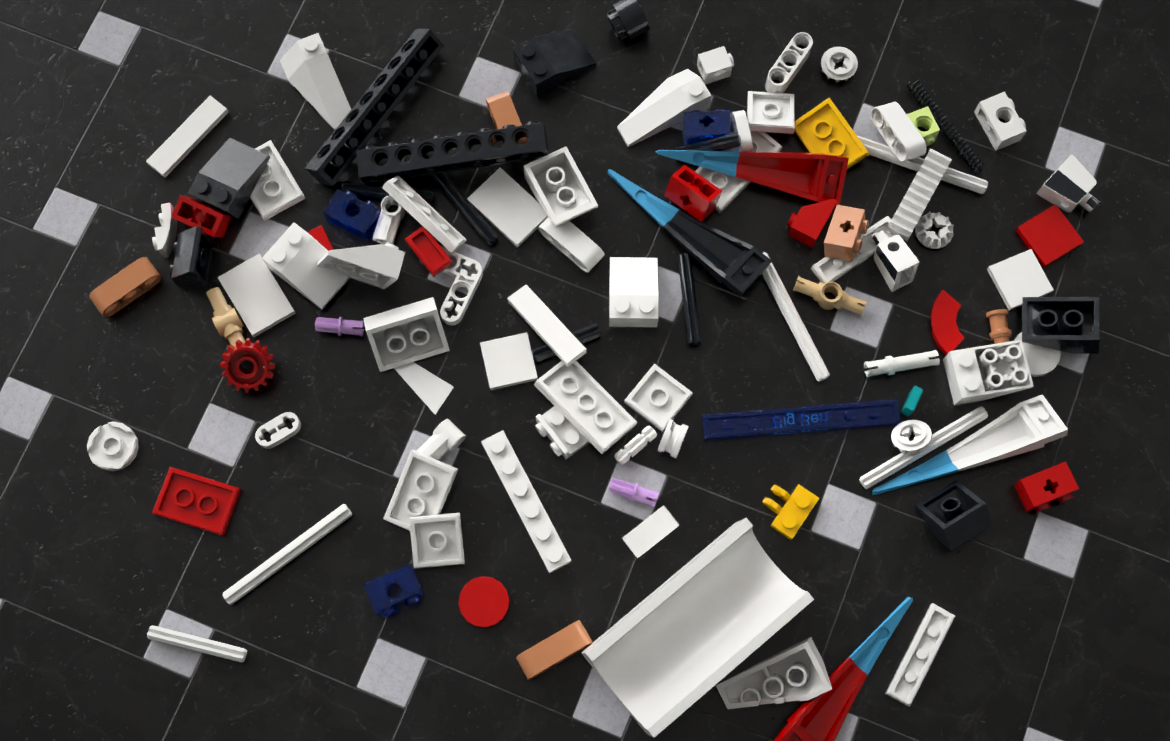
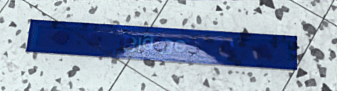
[702,399,901,440]

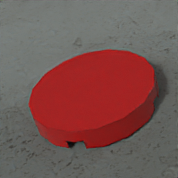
[459,576,510,628]

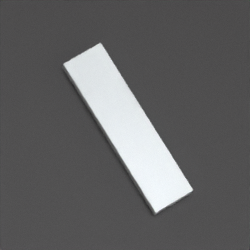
[146,96,229,178]
[382,175,466,253]
[811,216,895,284]
[507,285,587,367]
[885,603,955,707]

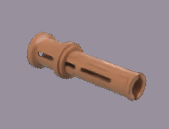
[986,309,1012,344]

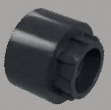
[607,0,650,41]

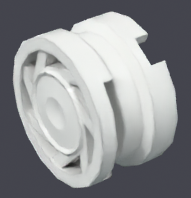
[658,419,689,458]

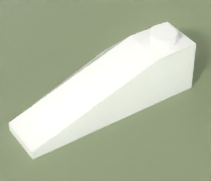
[280,33,351,130]
[617,69,711,147]
[716,637,832,709]

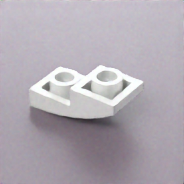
[152,203,177,258]
[622,505,679,558]

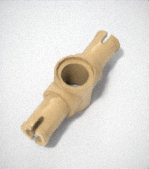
[793,276,867,316]
[206,287,246,347]

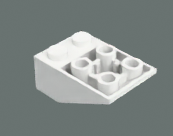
[943,340,1034,406]

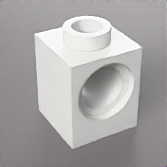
[697,46,734,85]

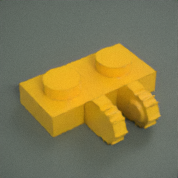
[762,484,819,540]

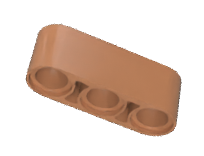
[486,91,528,145]
[89,257,162,317]
[516,620,593,680]

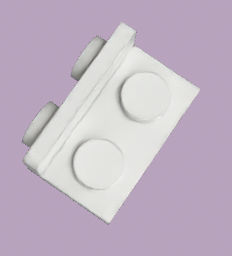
[535,406,589,460]

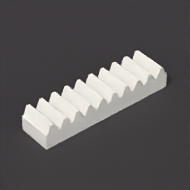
[886,149,952,241]

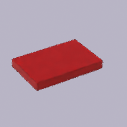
[152,467,241,537]

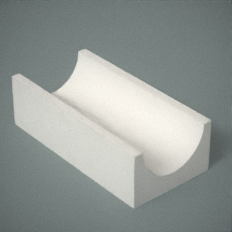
[581,518,814,738]

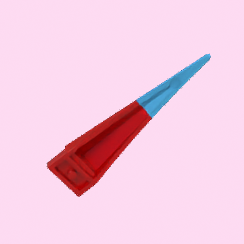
[655,150,849,205]
[774,597,913,741]

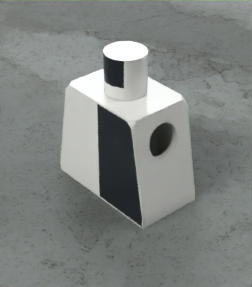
[1037,154,1100,213]
[872,231,919,292]

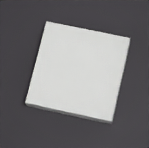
[747,91,795,134]
[987,249,1054,311]
[480,332,538,390]
[624,364,693,432]
[409,513,465,568]

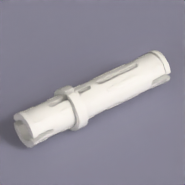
[864,350,940,377]

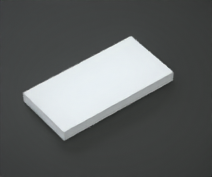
[695,131,782,213]
[534,361,638,454]

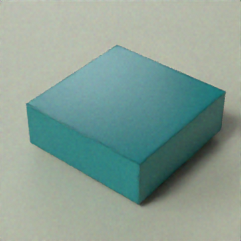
[900,386,923,417]

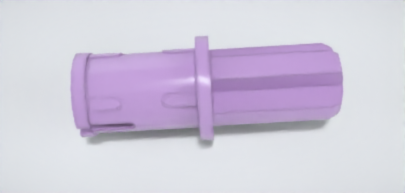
[315,317,364,336]
[609,478,659,507]

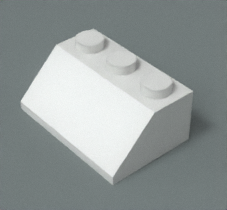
[363,297,450,372]

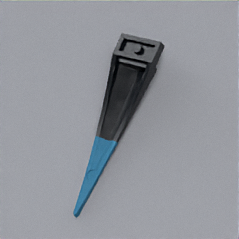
[608,169,772,297]

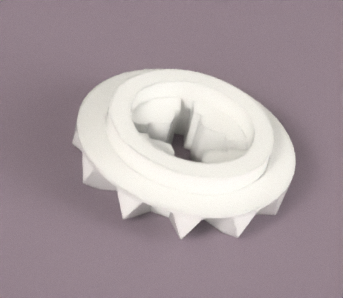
[820,47,858,82]
[915,212,954,249]
[891,420,932,454]

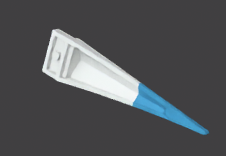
[872,395,1068,495]

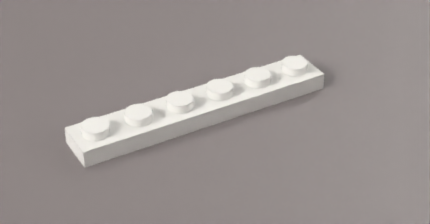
[481,430,572,574]

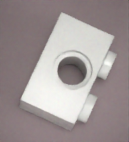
[974,92,1027,151]

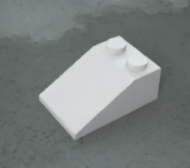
[524,147,598,227]
[262,223,350,310]
[317,244,405,289]
[609,257,658,327]

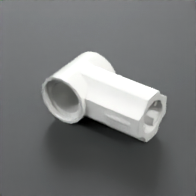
[373,195,405,245]
[417,419,466,461]

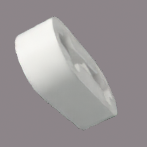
[732,110,753,152]
[255,412,301,449]

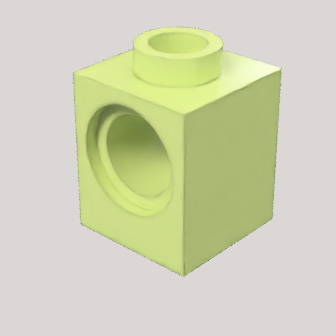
[907,106,940,146]

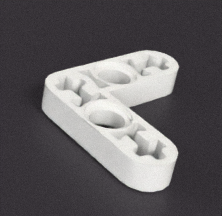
[419,246,483,326]

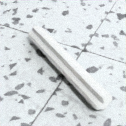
[147,625,247,663]

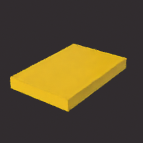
[794,97,869,169]

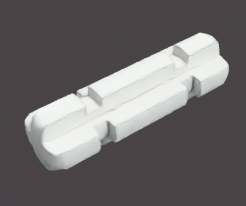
[614,426,657,465]

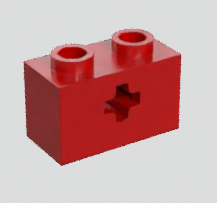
[664,165,722,222]
[171,195,232,238]
[1014,461,1079,513]

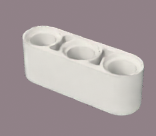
[765,32,813,93]
[871,102,926,162]
[538,217,605,273]

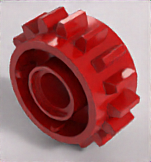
[220,338,275,393]

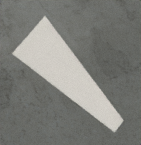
[394,362,454,415]

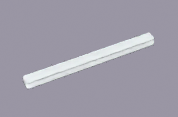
[857,136,988,194]
[762,252,830,382]
[859,406,988,489]
[223,504,352,605]

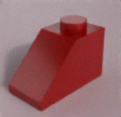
[787,199,838,248]

